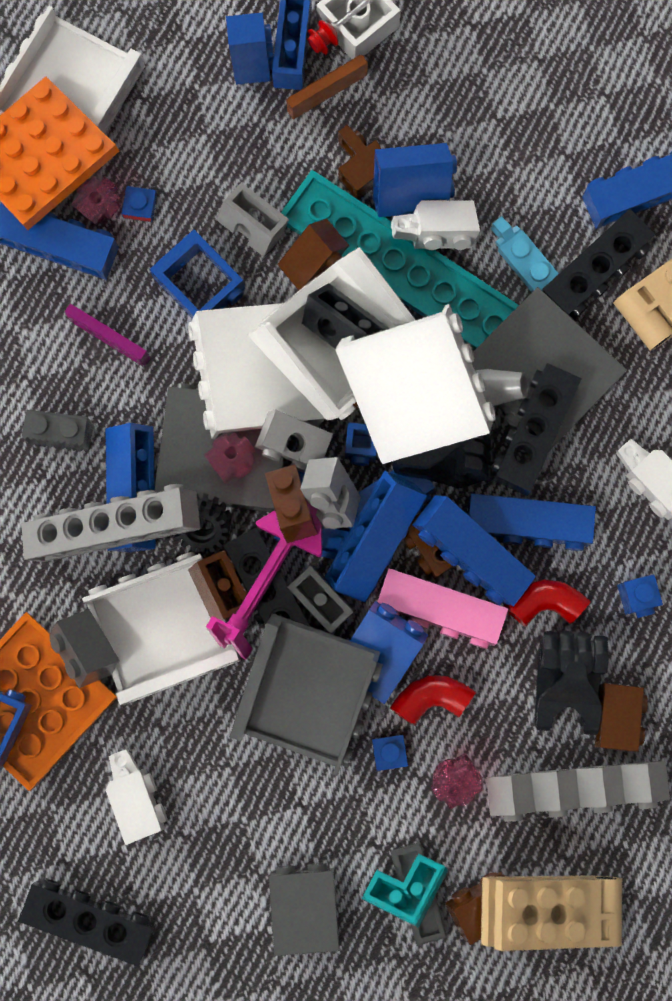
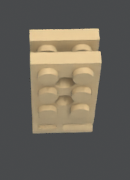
[613,259,672,351]
[481,875,622,951]

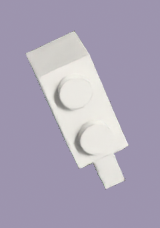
[391,201,480,250]
[616,439,672,520]
[106,749,167,845]

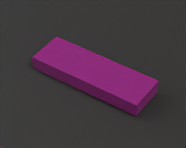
[65,303,150,367]

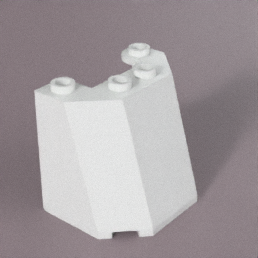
[248,248,416,421]

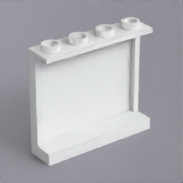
[0,6,145,134]
[188,303,325,439]
[335,304,496,464]
[82,552,241,705]

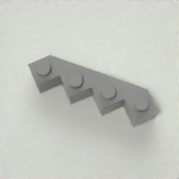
[486,761,670,822]

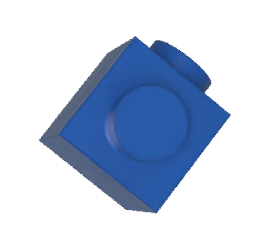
[345,422,377,466]
[617,574,663,618]

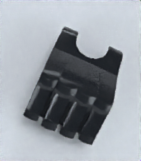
[392,426,494,488]
[534,631,609,735]

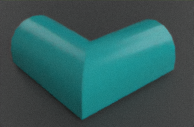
[362,854,448,928]

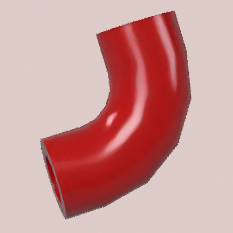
[503,579,591,627]
[390,675,476,726]

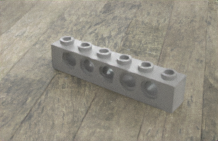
[21,484,200,562]

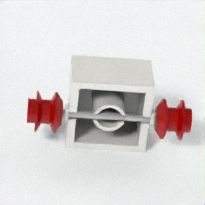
[307,0,401,59]

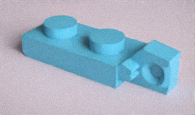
[491,216,559,292]

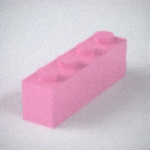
[378,568,508,649]

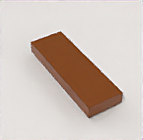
[286,55,368,120]

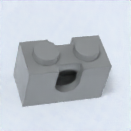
[217,182,289,257]
[255,410,333,473]
[300,457,361,529]

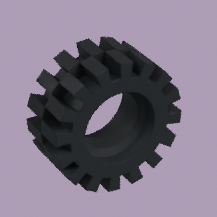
[174,493,231,554]

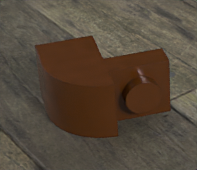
[338,124,381,200]

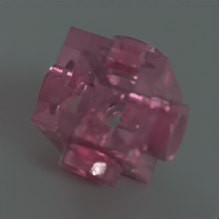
[71,176,121,225]
[204,432,256,484]
[431,753,483,810]

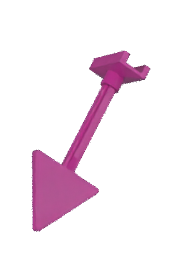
[206,503,322,660]

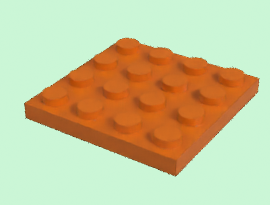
[0,76,120,230]
[0,612,117,791]

